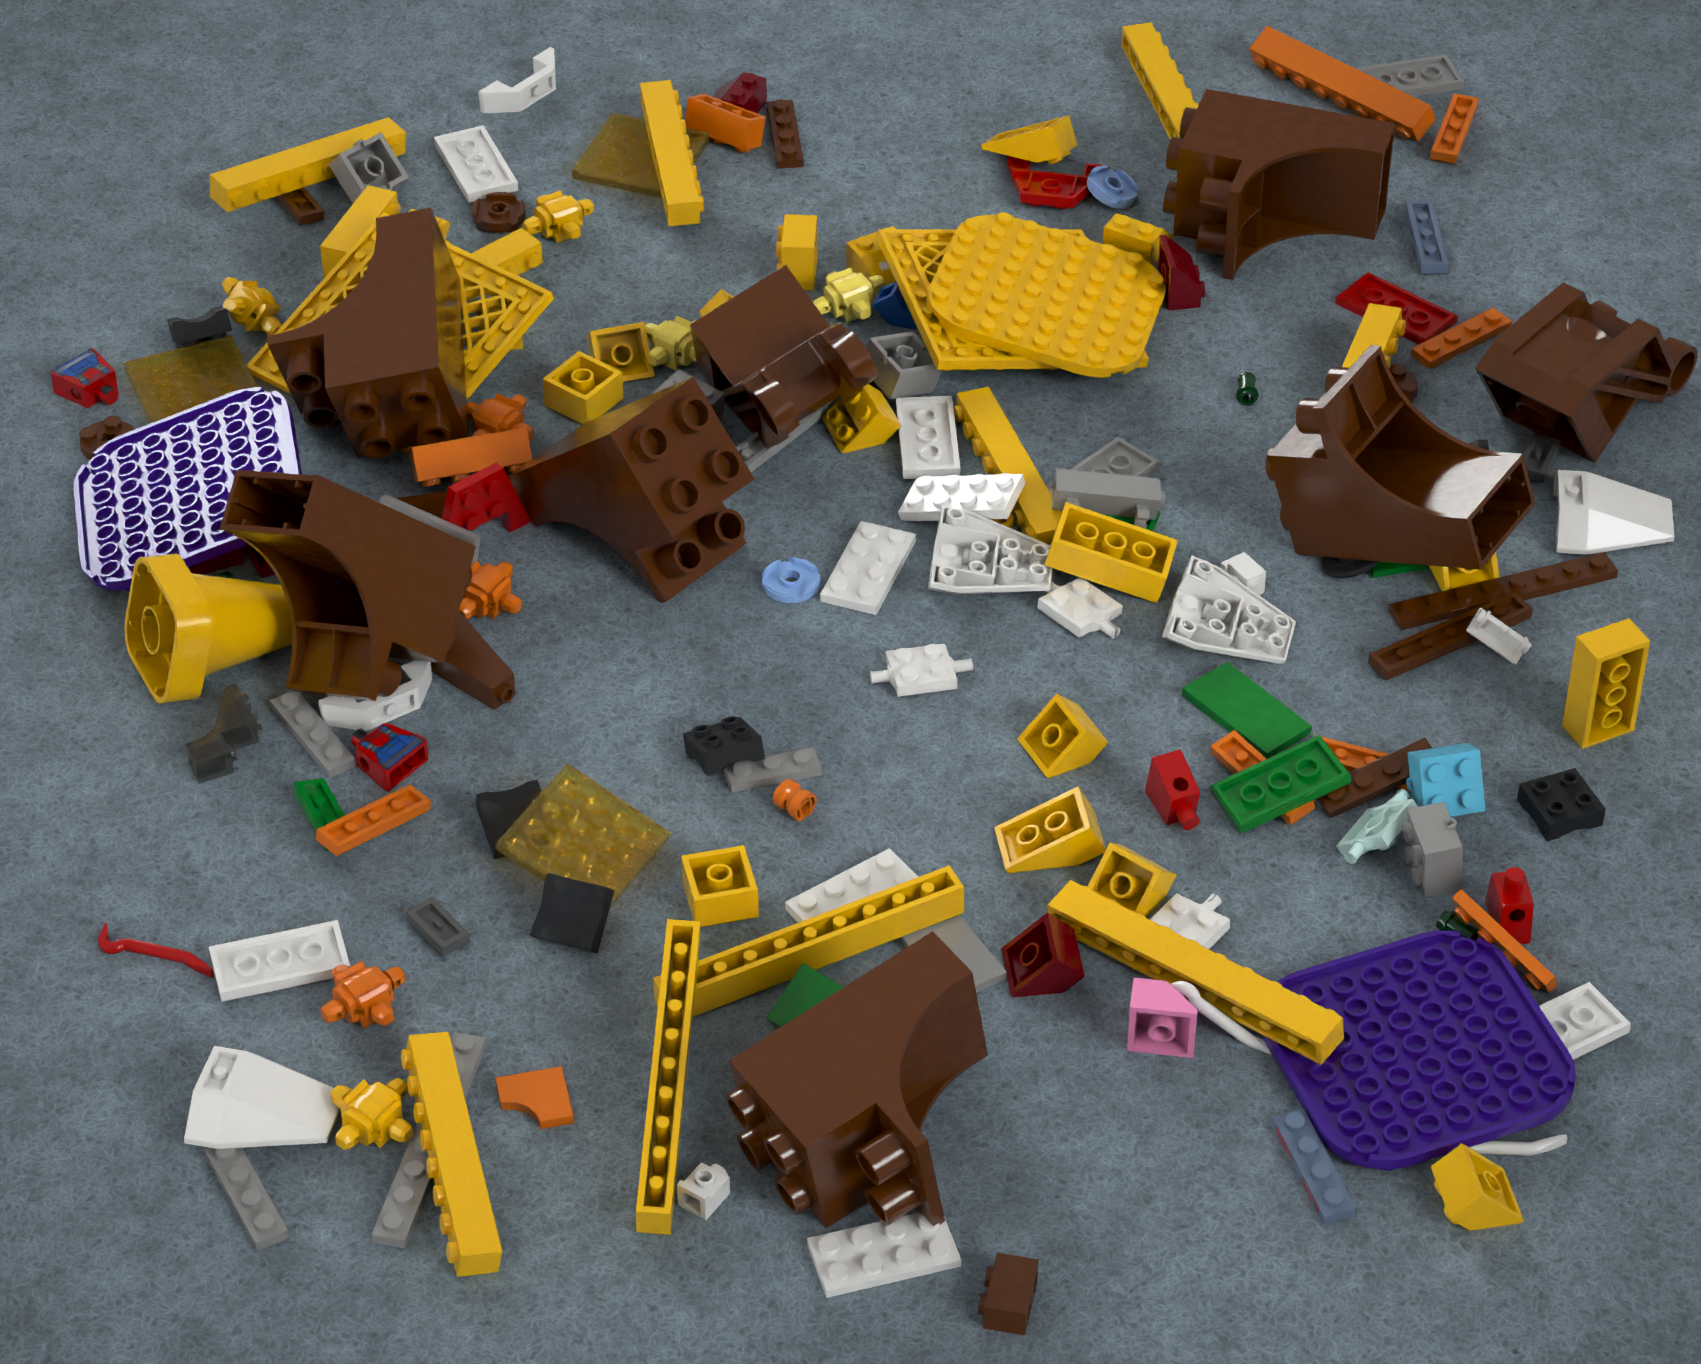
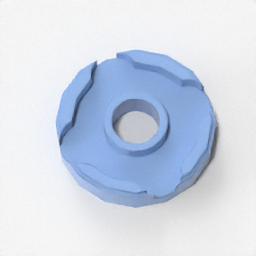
[1086,165,1138,209]
[762,558,821,603]

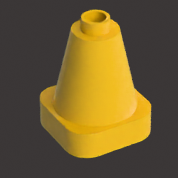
[124,554,292,704]

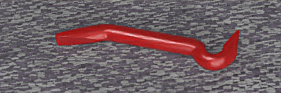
[97,923,214,978]

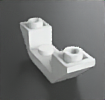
[479,47,556,113]
[319,660,432,731]

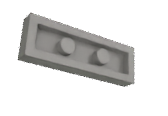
[724,747,822,793]

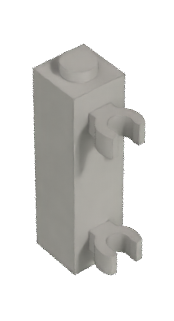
[1051,468,1165,529]

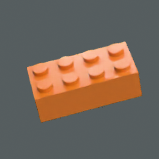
[408,427,532,487]

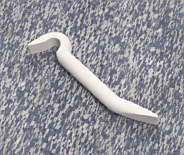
[1171,981,1271,1054]
[1431,1134,1567,1160]

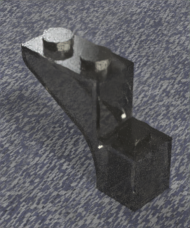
[185,683,262,784]

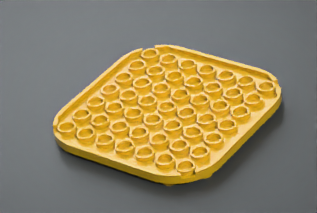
[926,212,1166,378]

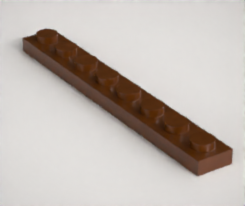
[1389,552,1618,630]

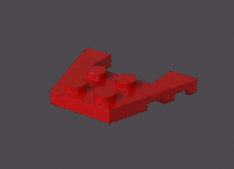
[1007,156,1110,209]
[441,462,531,533]

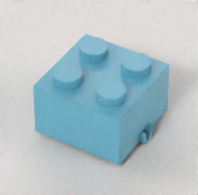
[1406,743,1486,817]

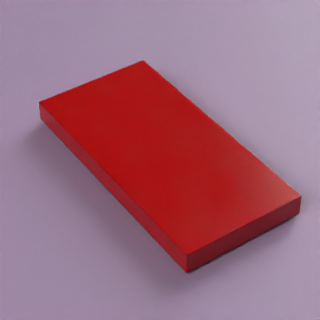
[1335,272,1458,344]

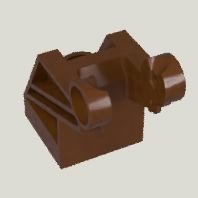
[690,265,879,449]
[1475,282,1698,463]

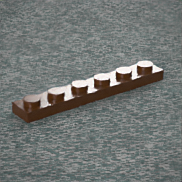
[1368,592,1533,680]

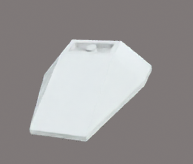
[1553,470,1675,555]
[928,506,1053,595]
[1162,556,1296,663]
[184,1046,341,1149]

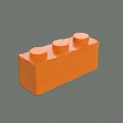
[685,93,766,152]

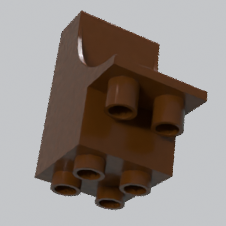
[1163,89,1395,280]
[267,208,469,458]
[1265,345,1535,570]
[508,376,754,603]
[220,470,476,701]
[725,931,988,1228]

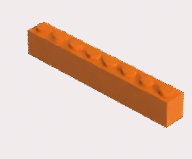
[1249,26,1436,142]

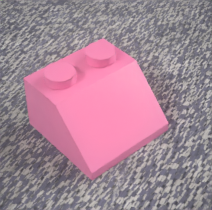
[1127,978,1198,1058]

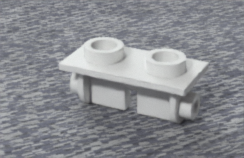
[1466,607,1532,664]

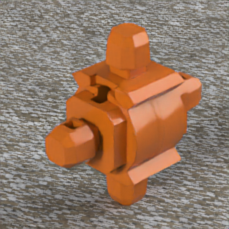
[467,393,534,442]
[458,561,522,620]
[320,960,406,1029]

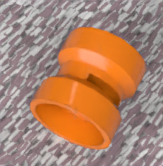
[773,778,817,821]

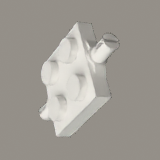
[1037,577,1123,639]
[869,644,973,697]
[1150,893,1230,949]

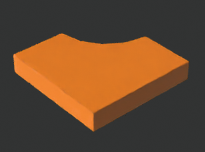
[495,1066,574,1129]

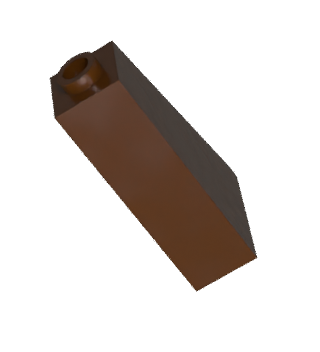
[431,612,515,710]

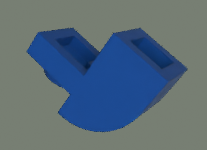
[872,281,917,329]

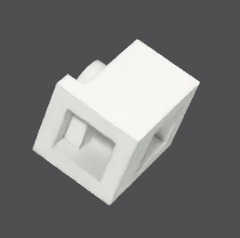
[1220,552,1266,595]
[677,1162,730,1220]

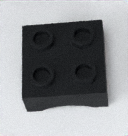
[167,306,232,347]
[683,716,765,776]
[1517,768,1606,841]
[476,780,556,859]
[530,873,614,953]

